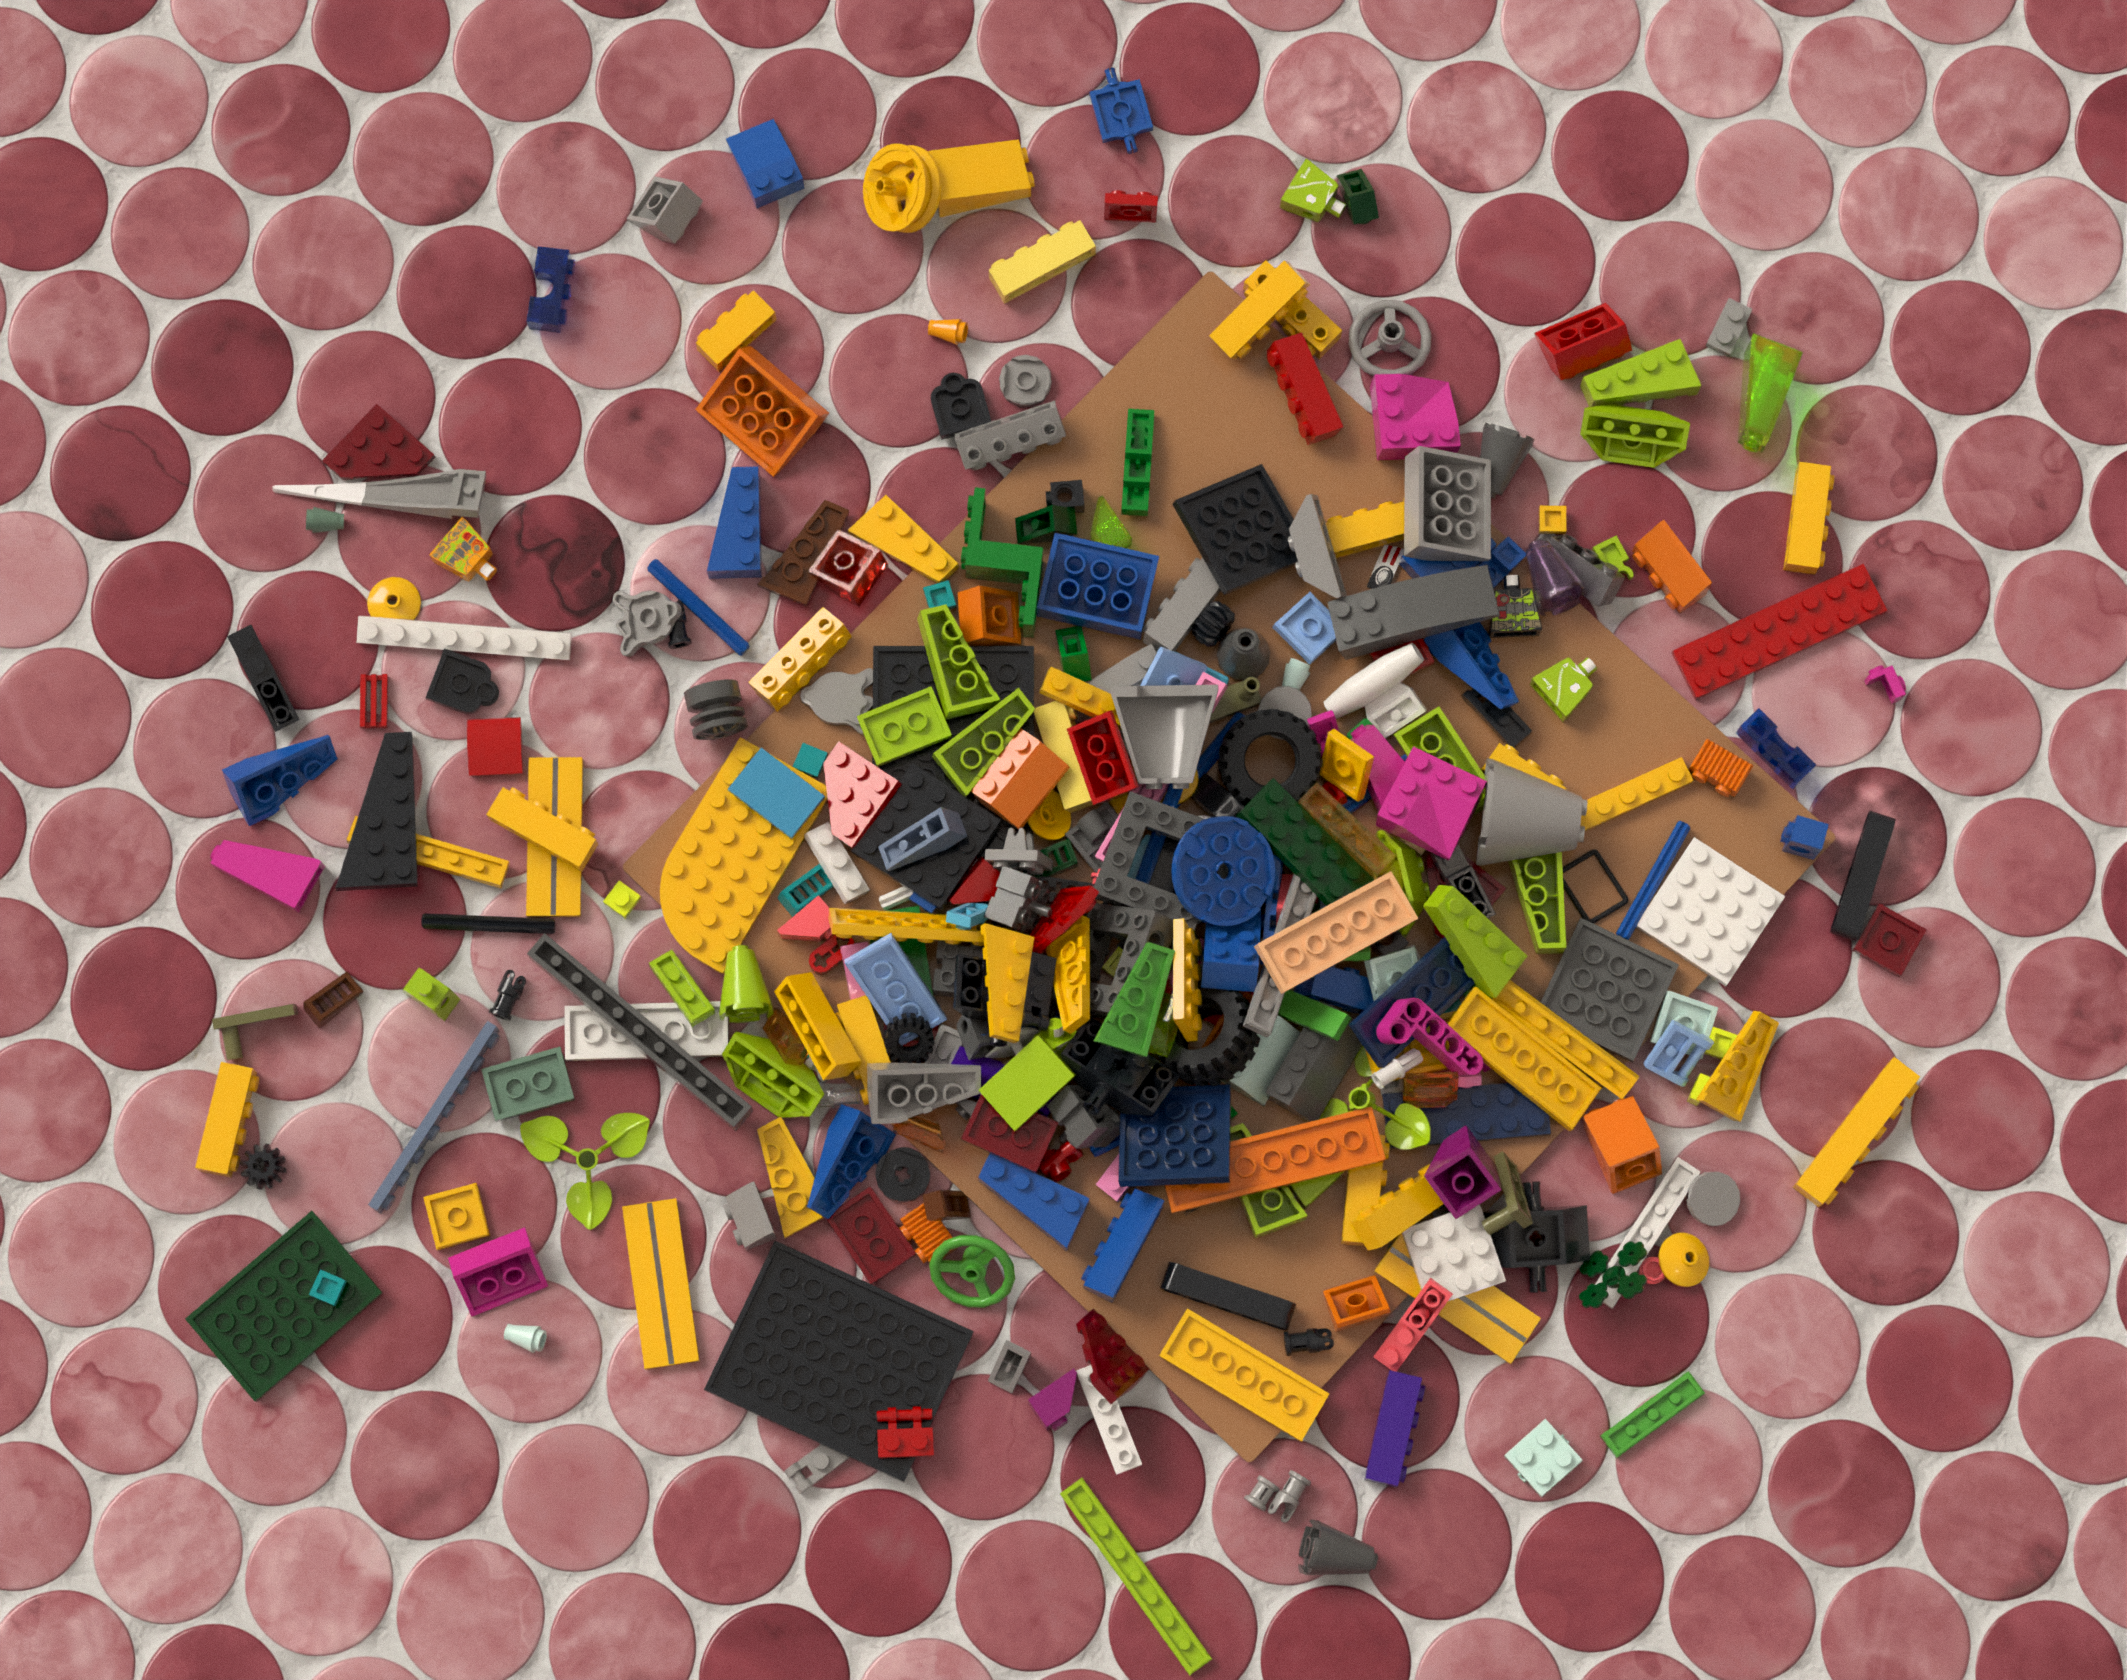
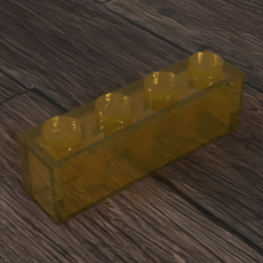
[1298,783,1396,880]

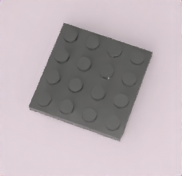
[1540,918,1679,1063]

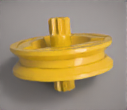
[863,144,941,233]

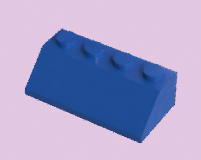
[1081,1189,1164,1303]

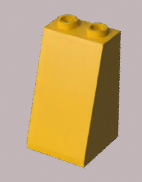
[928,139,1035,217]

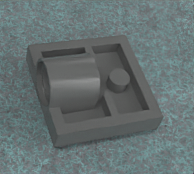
[1065,802,1119,873]

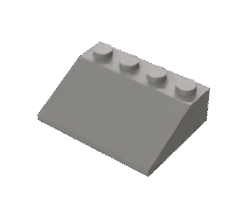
[1404,446,1491,561]

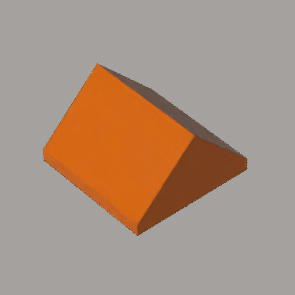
[1323,1275,1390,1332]

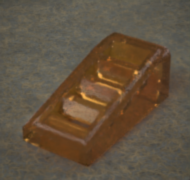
[762,1008,808,1065]

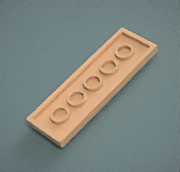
[1254,871,1418,994]

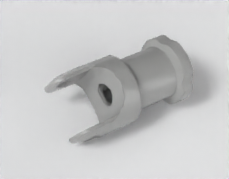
[1268,1470,1311,1523]

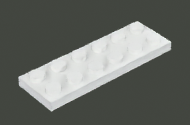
[565,1001,729,1061]

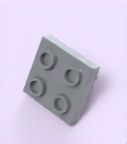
[985,828,1053,875]

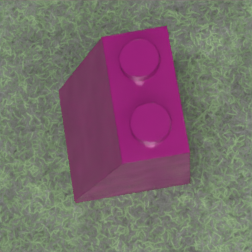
[1424,1125,1502,1219]

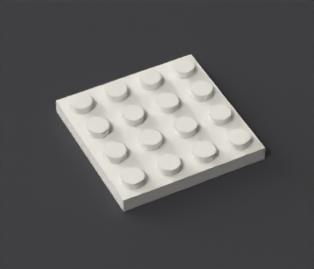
[1636,837,1785,986]

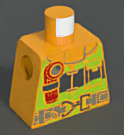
[429,517,497,582]

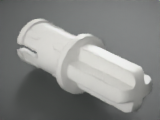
[1371,1048,1423,1089]

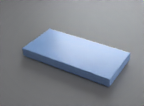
[844,933,947,1046]

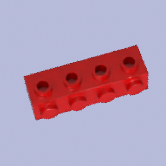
[1267,332,1343,445]

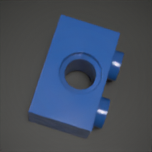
[1780,815,1829,860]

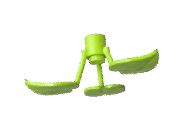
[1320,1046,1431,1150]
[520,1113,650,1230]

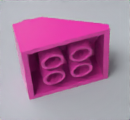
[1370,374,1461,460]
[1376,746,1487,861]

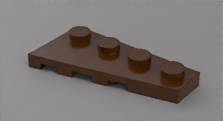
[757,500,850,607]

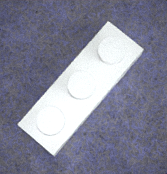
[804,822,870,904]

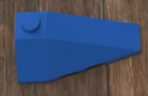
[1424,622,1519,709]
[807,1104,896,1219]

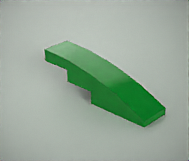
[1121,408,1155,516]

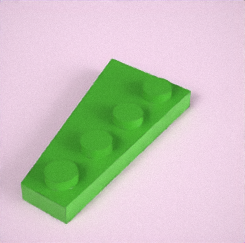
[1094,943,1175,1057]

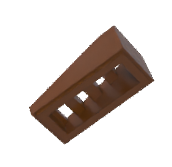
[303,971,364,1028]
[923,1190,971,1221]

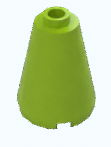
[719,945,774,1023]

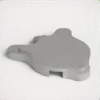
[613,590,682,657]
[800,668,873,735]

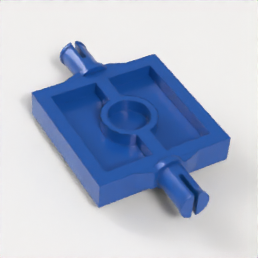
[1089,68,1153,154]

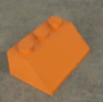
[1632,520,1712,614]
[971,728,1070,829]

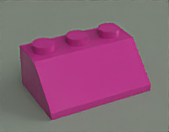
[448,1227,548,1317]

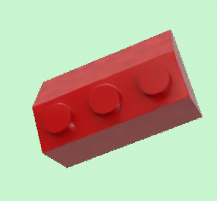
[1534,303,1632,381]
[1067,710,1139,805]

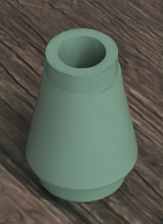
[306,507,344,533]

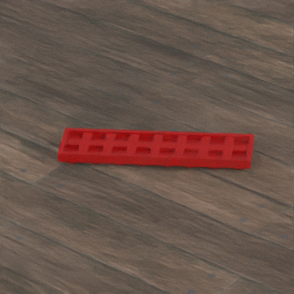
[1672,564,1887,700]

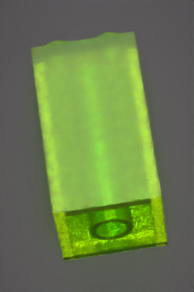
[1737,333,1803,452]

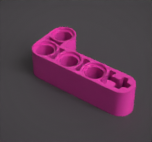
[1376,998,1483,1076]

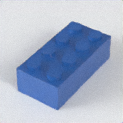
[1201,906,1262,992]

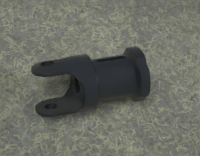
[668,600,692,649]
[488,970,526,1021]
[1283,1328,1334,1356]

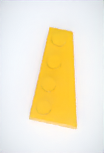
[848,495,959,583]
[1046,915,1090,1034]
[981,923,1034,1043]
[1696,1011,1779,1122]
[757,1117,824,1239]

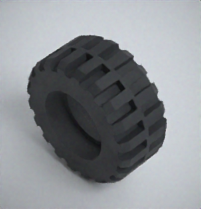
[1218,709,1323,806]
[1152,978,1260,1086]

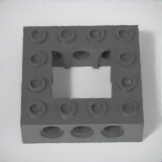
[1094,791,1205,931]
[1056,903,1173,1019]

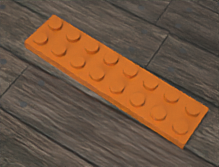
[1165,1107,1386,1214]

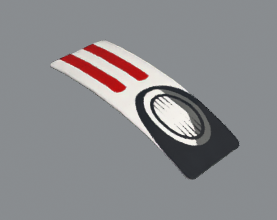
[1367,545,1404,589]

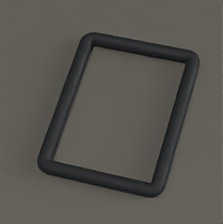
[1562,849,1628,924]

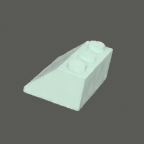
[1221,1015,1300,1107]

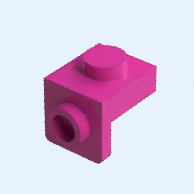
[1864,665,1906,704]
[1307,710,1339,758]

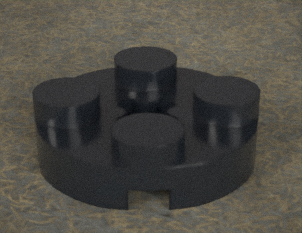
[875,1147,930,1203]

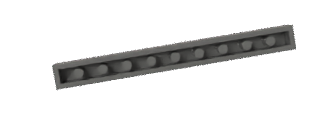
[527,933,753,1132]

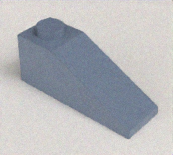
[878,807,967,871]

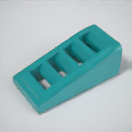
[777,863,834,917]

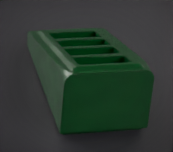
[1022,839,1078,879]

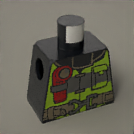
[1489,575,1542,638]

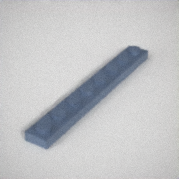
[368,1021,500,1214]

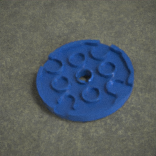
[1171,816,1275,926]

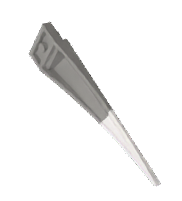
[272,469,486,519]

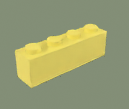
[989,220,1096,304]
[1034,701,1093,813]

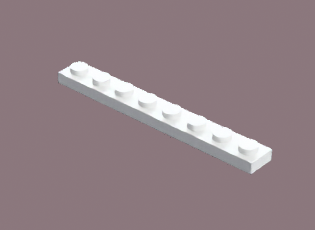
[356,616,572,660]

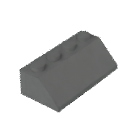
[1265,1000,1363,1122]

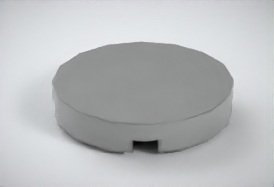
[999,355,1052,408]
[1258,686,1312,740]
[1687,1171,1740,1226]

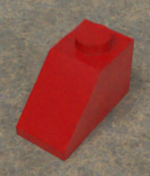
[949,856,1000,904]

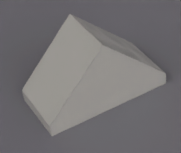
[988,1340,1031,1393]

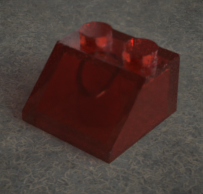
[809,529,888,607]

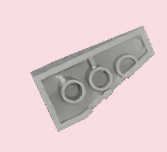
[1075,644,1157,724]
[867,1062,981,1124]

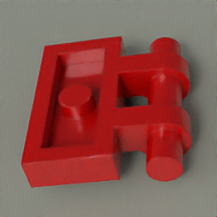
[877,1406,934,1459]

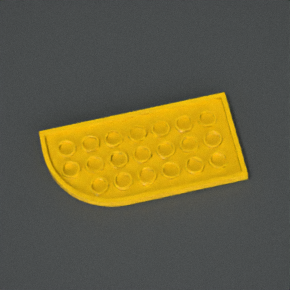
[660,737,828,975]

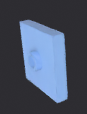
[1272,592,1336,665]
[1140,646,1208,686]

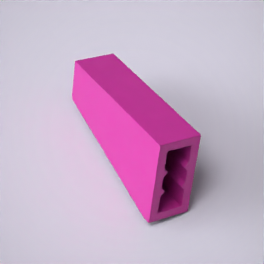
[1350,724,1405,833]
[210,840,326,913]

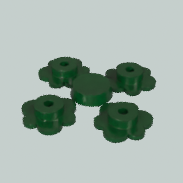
[1579,1241,1647,1308]

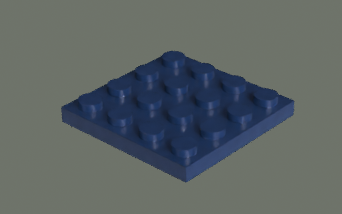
[1118,1084,1231,1187]

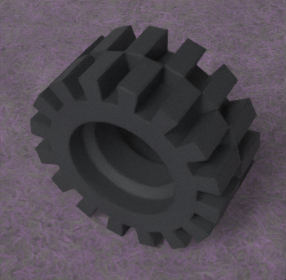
[884,1013,934,1063]

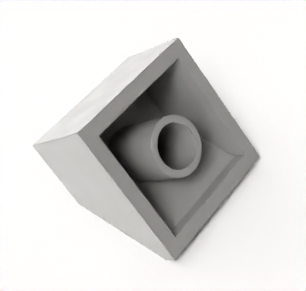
[627,176,703,244]
[723,1182,777,1251]

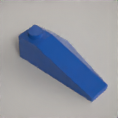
[222,735,338,826]

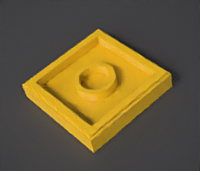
[1319,729,1374,802]
[423,1183,490,1251]

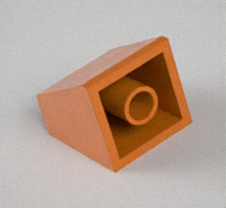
[1583,1096,1662,1194]

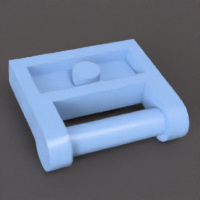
[1643,1020,1714,1087]

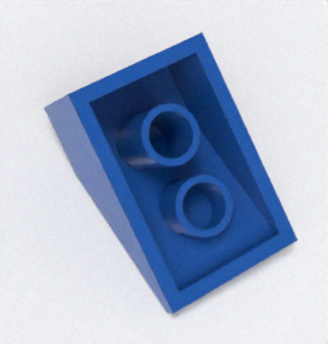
[726,119,805,208]

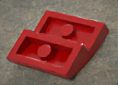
[467,717,523,776]

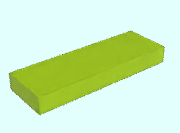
[649,950,715,1027]

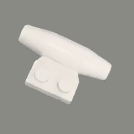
[1324,643,1427,738]

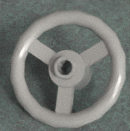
[1348,300,1432,376]

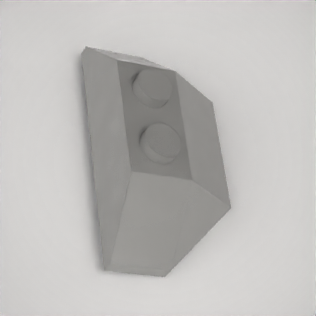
[1288,494,1347,599]

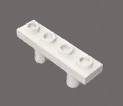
[1076,1365,1142,1475]

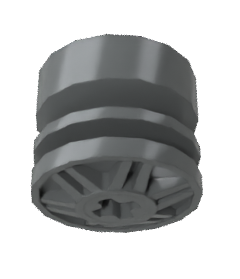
[684,679,748,740]

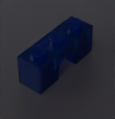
[526,246,575,333]
[1736,708,1816,789]

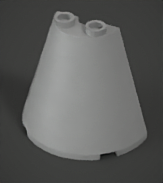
[1110,685,1219,789]
[1476,758,1587,865]

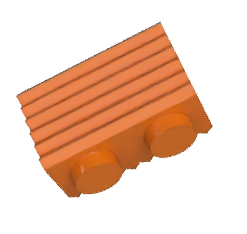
[1688,739,1753,797]
[899,1203,958,1264]

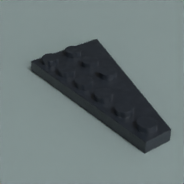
[335,732,418,891]

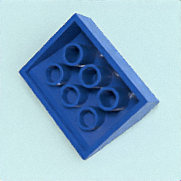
[1037,533,1159,640]

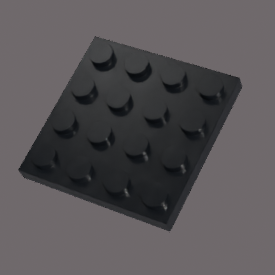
[1172,464,1298,595]
[851,763,1002,910]

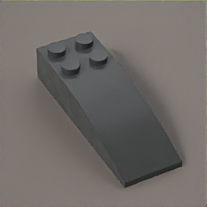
[1327,565,1500,660]

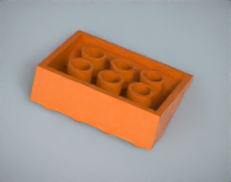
[695,346,829,477]

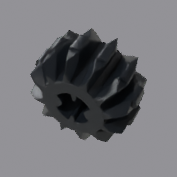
[1192,601,1235,647]
[240,1143,287,1190]

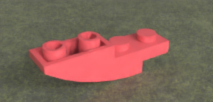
[1373,1278,1453,1372]

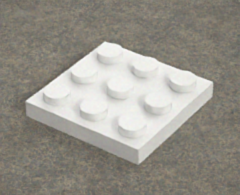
[1402,1204,1506,1301]

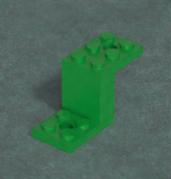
[961,487,1043,638]

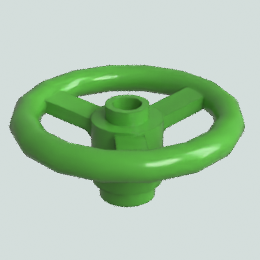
[929,1235,1016,1308]

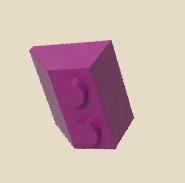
[1028,1368,1077,1432]

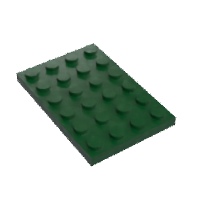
[185,1211,383,1402]

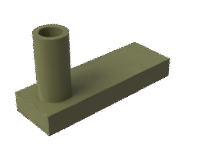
[1209,677,1261,724]
[212,1004,298,1060]
[1482,1151,1533,1235]

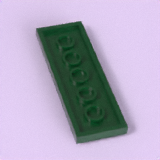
[1236,778,1374,906]

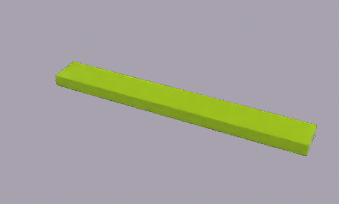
[1060,1478,1212,1676]

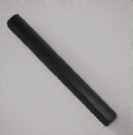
[421,913,556,934]

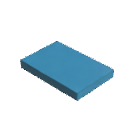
[728,748,825,839]

